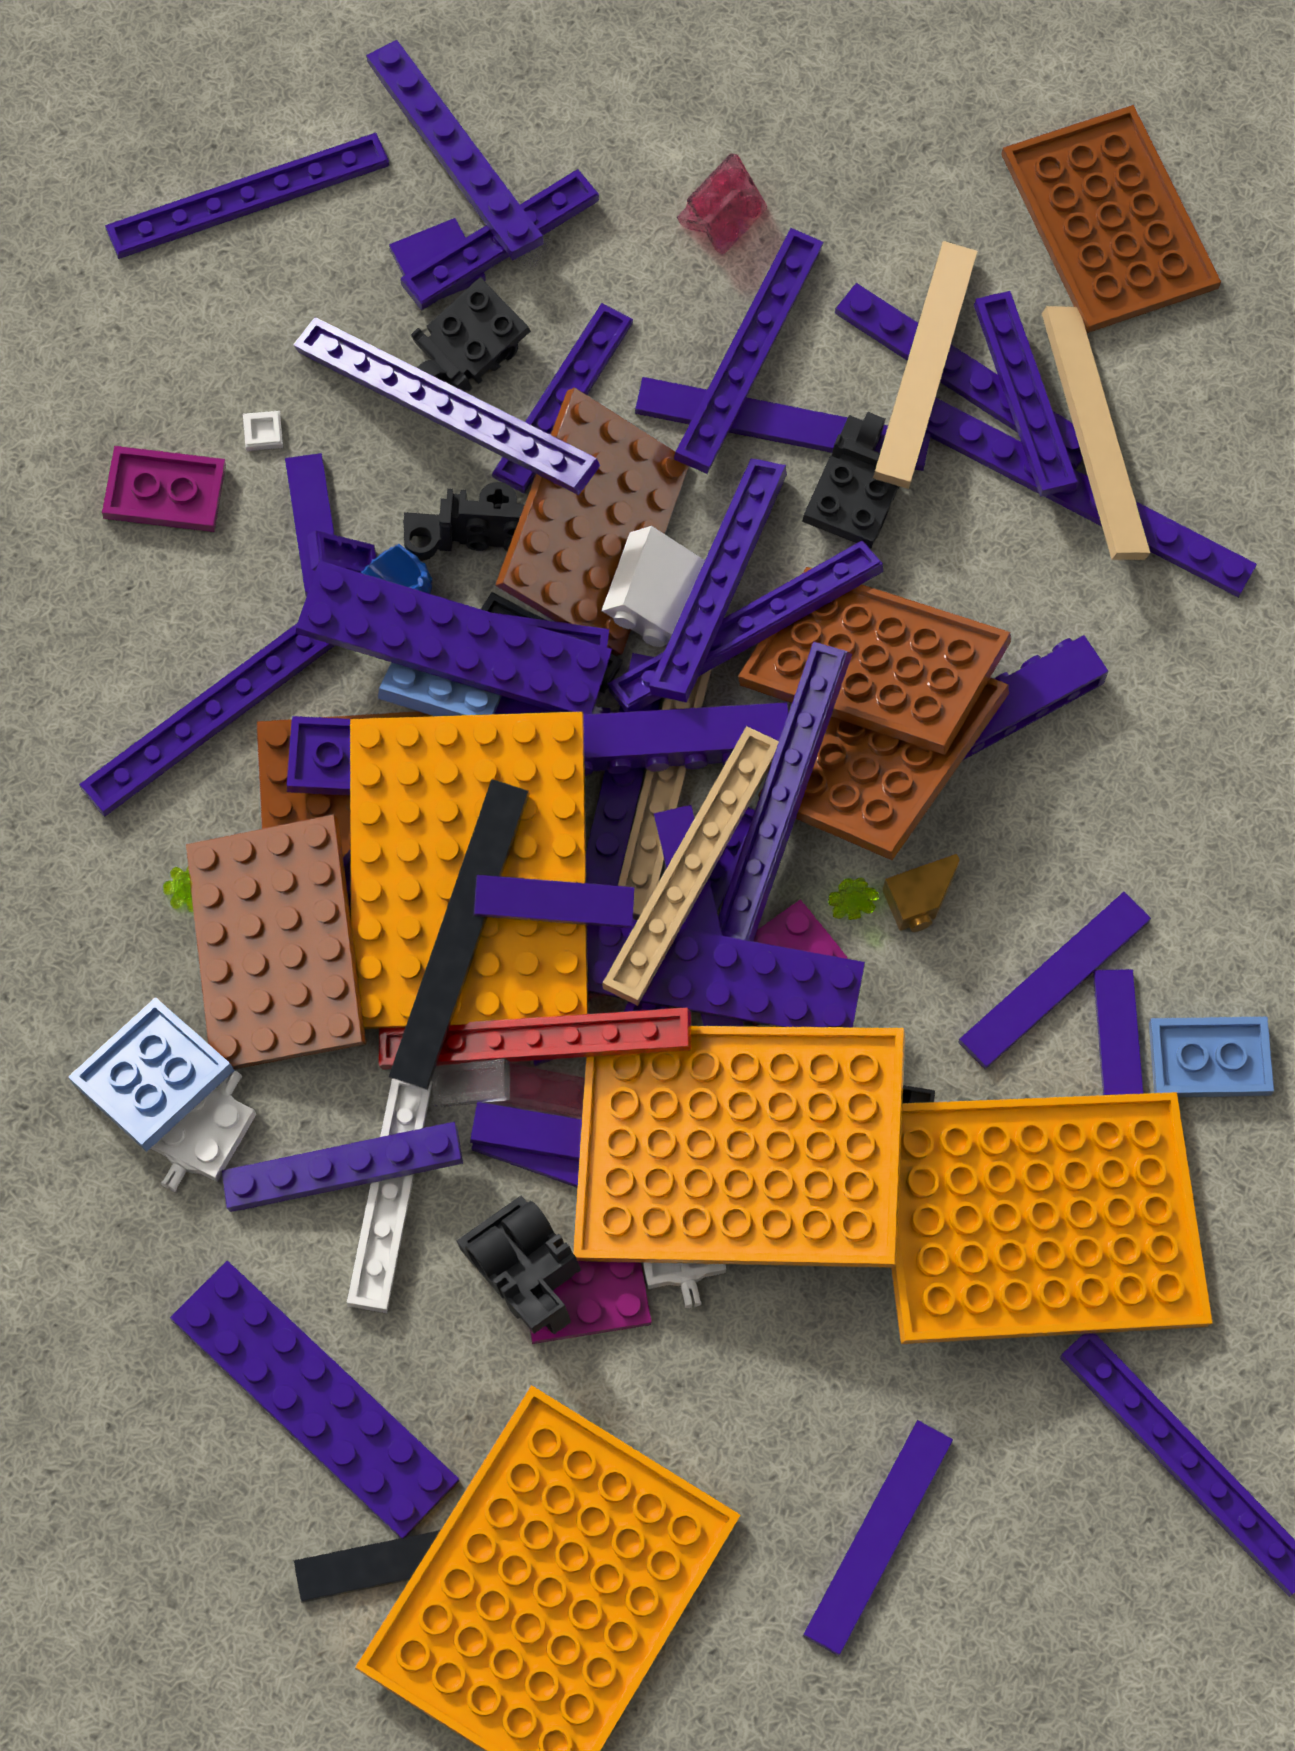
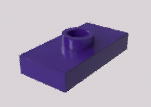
[308,530,376,573]

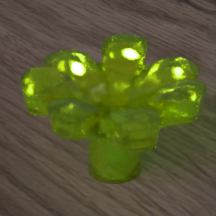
[163,867,193,912]
[828,878,879,920]

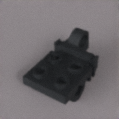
[411,277,531,392]
[802,412,900,549]
[403,482,525,561]
[456,1195,581,1334]

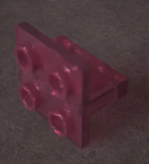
[676,153,767,254]

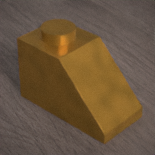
[882,854,960,932]

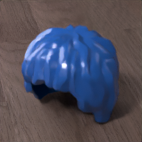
[361,544,433,594]

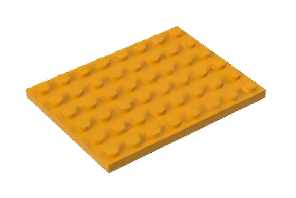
[350,712,588,1029]
[573,1026,905,1268]
[891,1092,1213,1344]
[355,1385,741,1751]

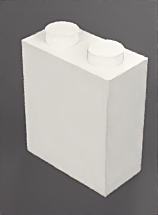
[602,526,705,647]

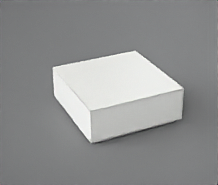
[243,411,283,451]

